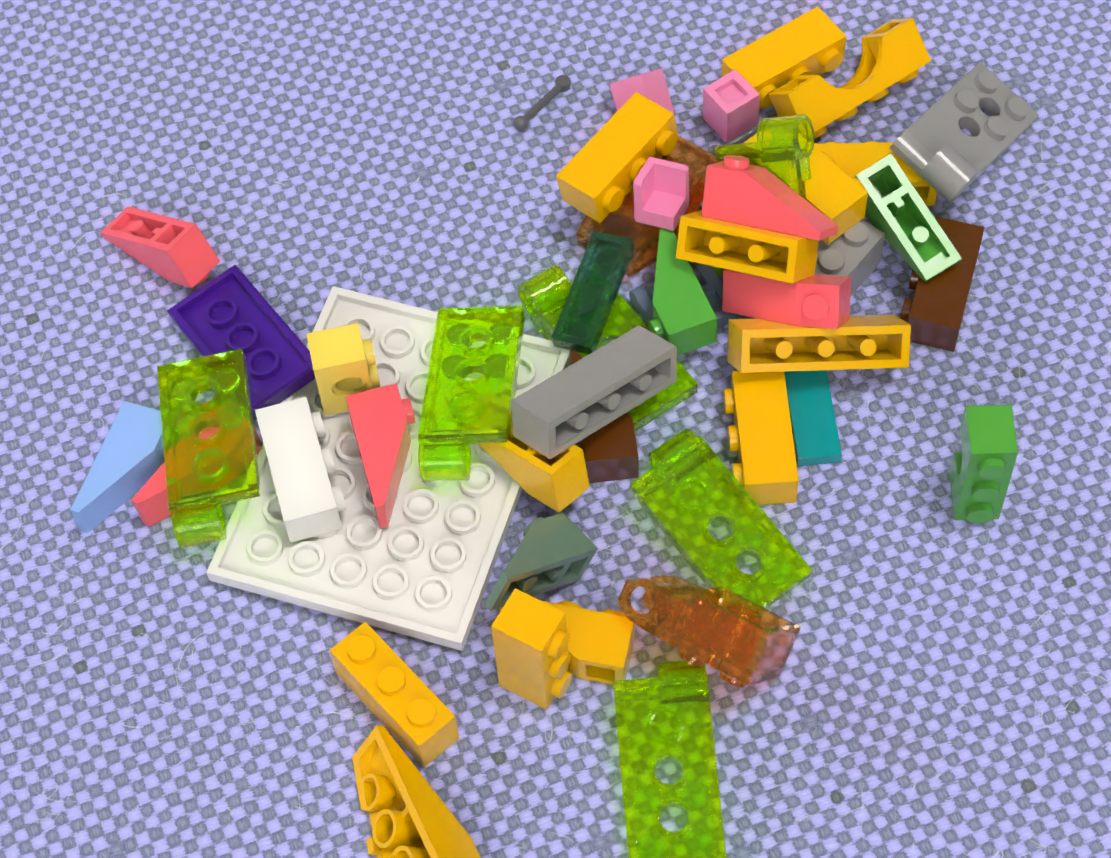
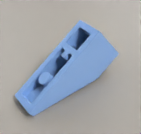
[70,401,181,533]

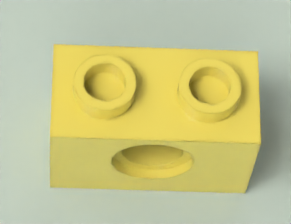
[306,323,381,416]

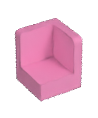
[609,68,674,113]
[703,70,760,143]
[633,156,689,231]

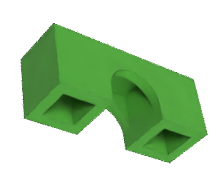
[949,405,1018,523]

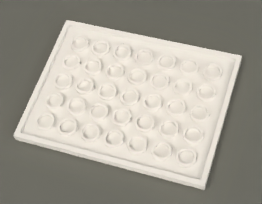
[206,286,572,651]

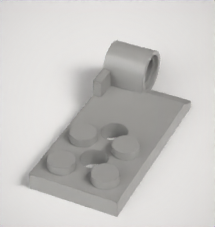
[890,62,1039,203]

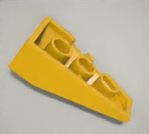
[352,725,481,858]

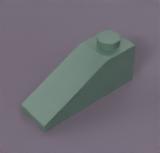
[484,513,598,611]

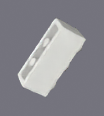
[255,397,347,543]

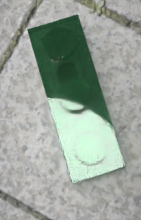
[551,231,635,355]

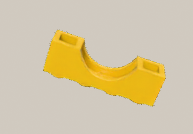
[768,18,931,140]

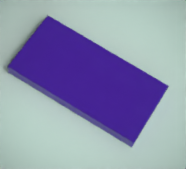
[167,264,315,421]

